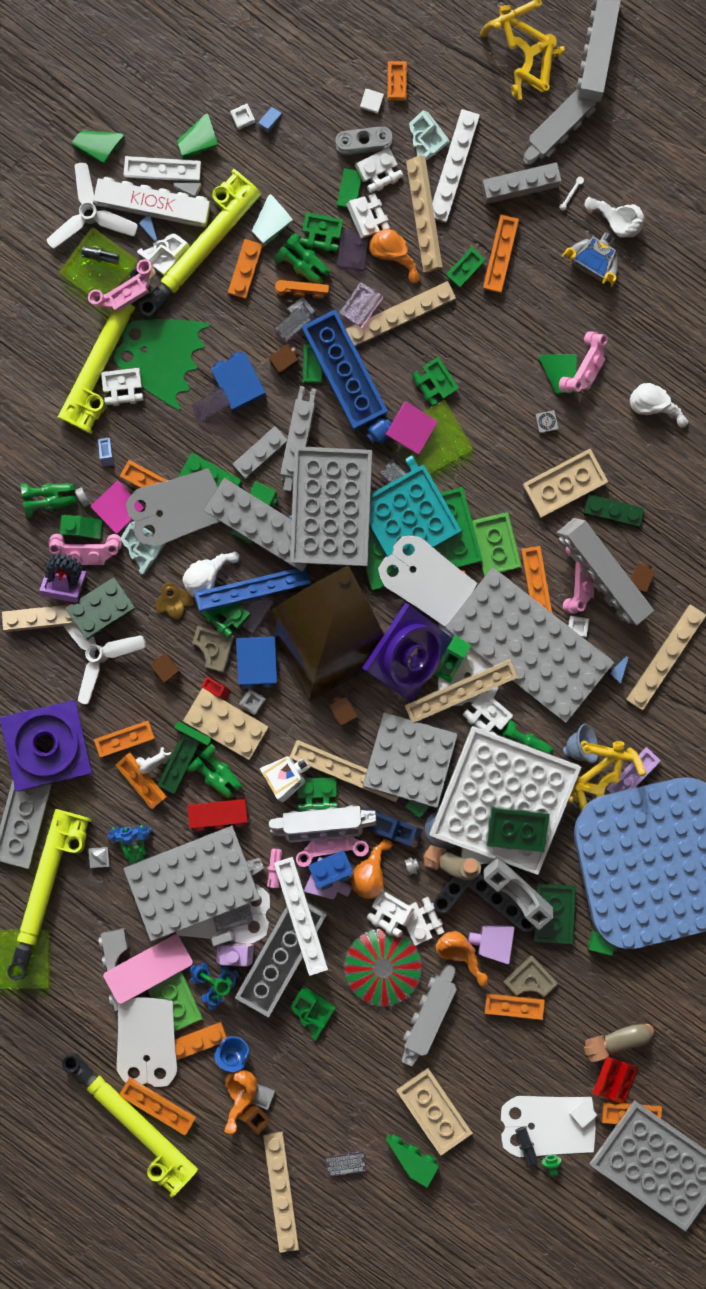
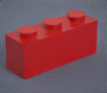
[187,799,248,831]

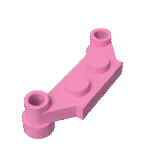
[88,259,155,312]
[559,332,608,393]
[49,534,122,565]
[563,547,594,614]
[296,837,369,867]

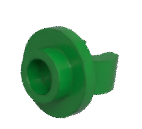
[542,1154,562,1177]

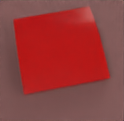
[593,1057,638,1103]

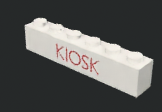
[93,177,211,228]

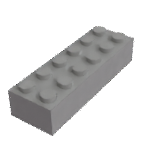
[557,518,654,625]
[235,902,327,1017]

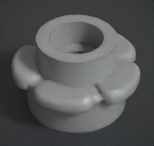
[404,857,419,875]

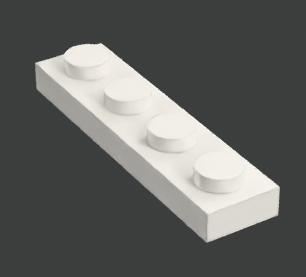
[124,156,201,182]

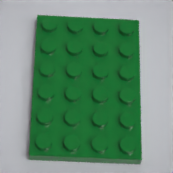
[365,487,483,590]

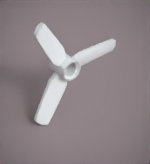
[47,163,138,249]
[64,624,146,704]

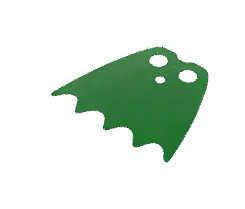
[114,319,210,410]

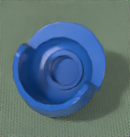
[215,1036,249,1072]

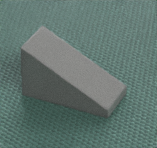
[173,183,202,198]

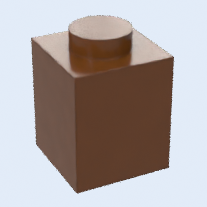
[269,344,299,375]
[630,563,655,594]
[150,653,181,684]
[330,695,357,726]
[238,1104,271,1135]

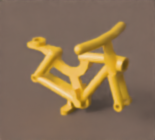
[480,0,565,100]
[568,741,646,812]

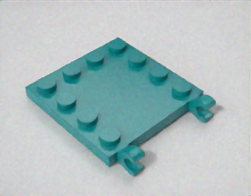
[369,456,462,569]

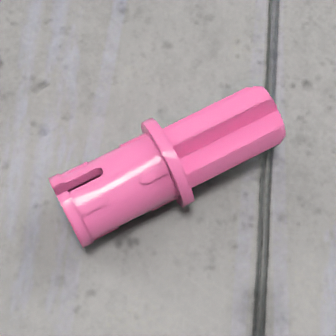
[267,849,282,888]

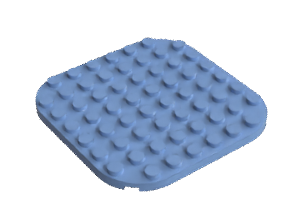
[574,777,706,949]

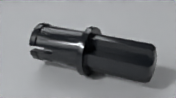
[81,245,120,264]
[515,1126,538,1166]

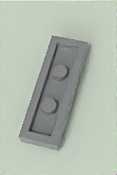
[233,426,287,479]

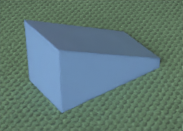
[258,107,282,133]
[139,214,157,242]
[98,438,114,467]
[609,656,628,684]

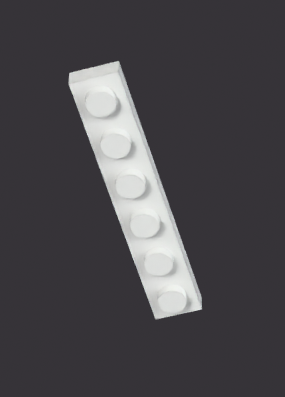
[432,109,480,223]
[274,857,328,976]

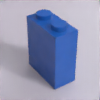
[211,352,266,413]
[236,637,278,689]

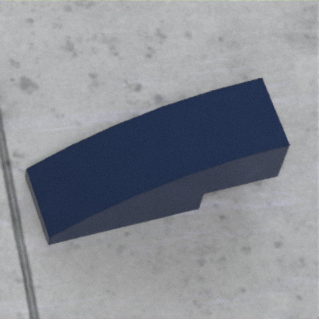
[364,808,423,848]

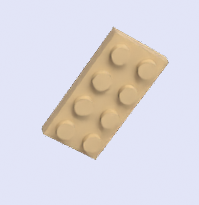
[522,449,608,518]
[183,688,268,760]
[396,1068,473,1156]

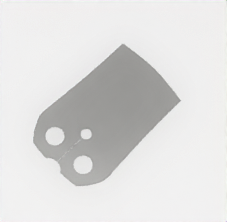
[126,468,220,546]

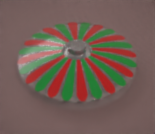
[344,928,422,1006]

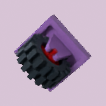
[39,553,86,603]

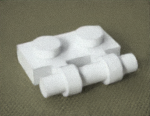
[355,148,403,193]
[346,193,390,238]
[101,368,144,406]
[463,692,513,734]
[367,891,414,938]
[406,897,445,946]

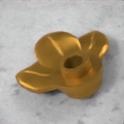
[155,583,194,620]

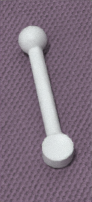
[559,177,584,211]

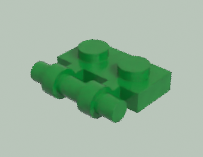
[300,212,343,252]
[411,357,459,407]
[201,603,251,638]
[298,777,337,812]

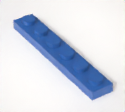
[194,567,311,613]

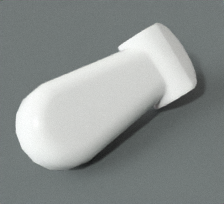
[136,747,172,774]

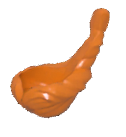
[369,229,421,283]
[351,838,392,899]
[436,931,488,987]
[224,1070,258,1135]

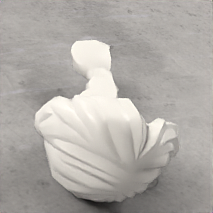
[584,197,645,238]
[630,383,688,428]
[183,551,240,597]

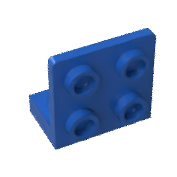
[308,850,353,891]

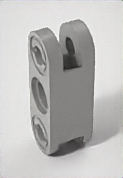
[336,127,392,155]

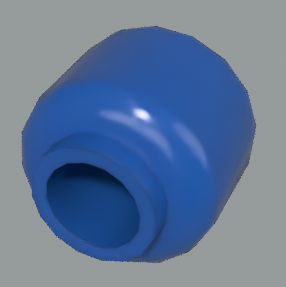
[366,416,392,444]

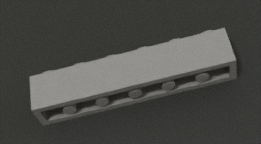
[576,0,621,102]

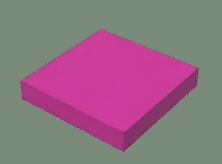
[386,402,438,455]
[90,481,145,534]

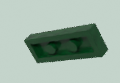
[583,494,644,527]
[157,734,200,794]

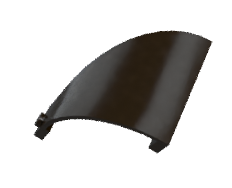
[265,566,384,701]

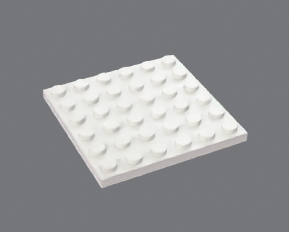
[430,726,581,875]

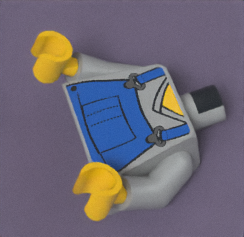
[562,233,618,287]

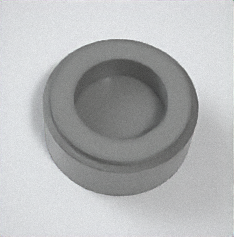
[75,487,91,507]

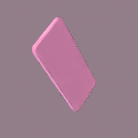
[103,935,193,1004]

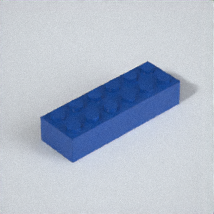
[302,309,388,432]

